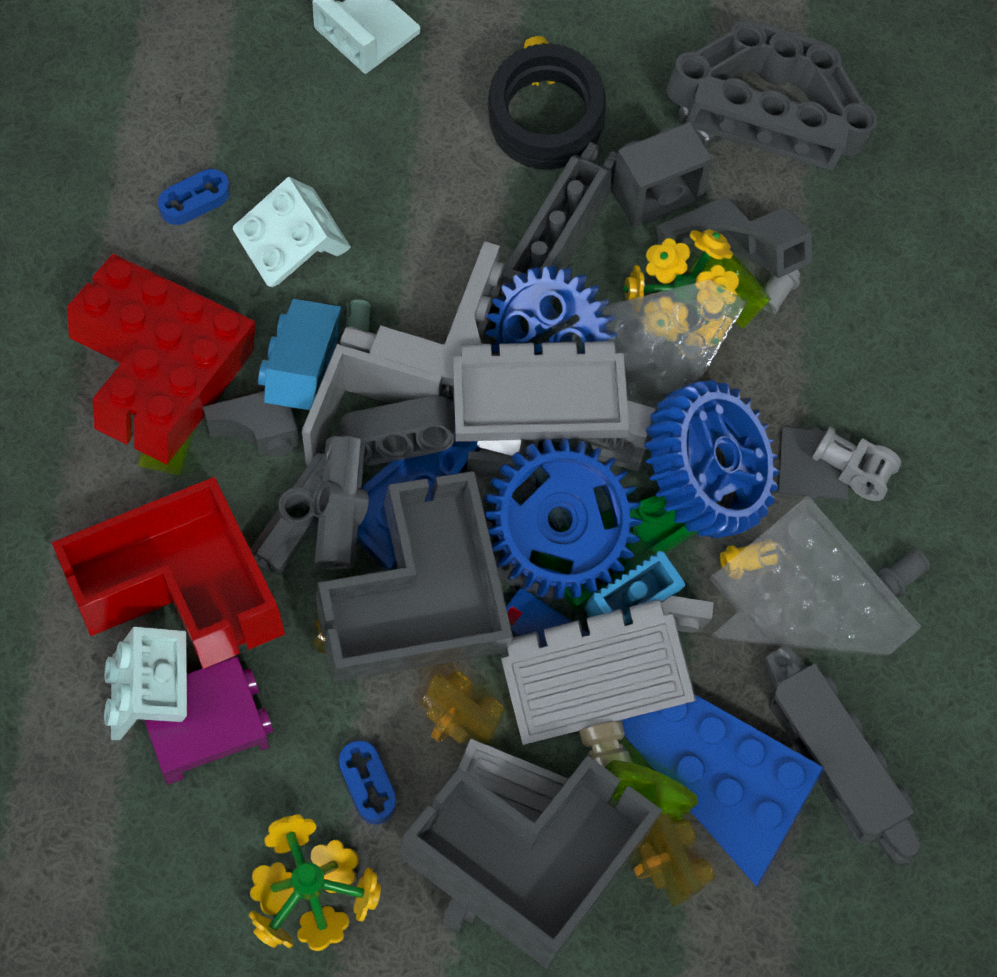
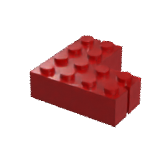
[67,253,255,465]
[51,477,285,669]

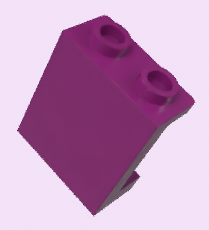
[145,656,273,785]

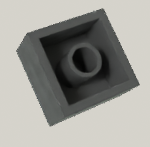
[612,122,712,228]

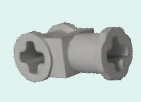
[812,426,901,501]

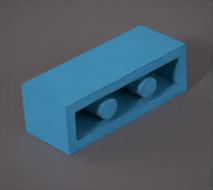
[258,299,341,410]

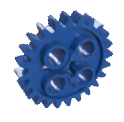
[486,265,617,355]

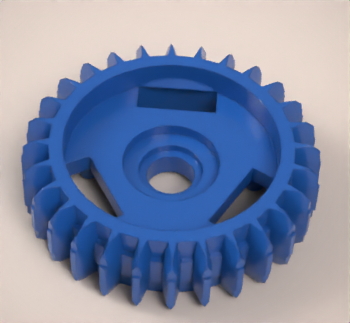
[644,380,780,539]
[483,438,642,600]

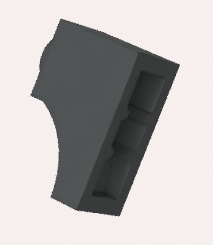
[203,391,300,457]

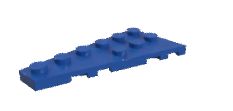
[619,695,824,886]

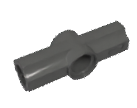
[312,436,368,570]
[250,452,325,575]

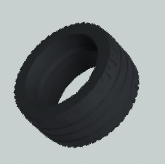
[488,43,606,170]

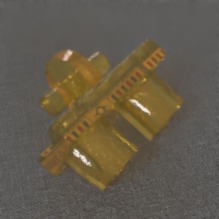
[420,670,504,745]
[633,813,715,907]

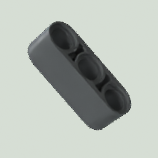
[337,396,455,467]

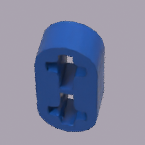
[158,169,230,225]
[339,741,396,825]

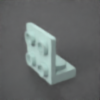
[312,0,420,74]
[233,177,351,287]
[104,627,187,740]

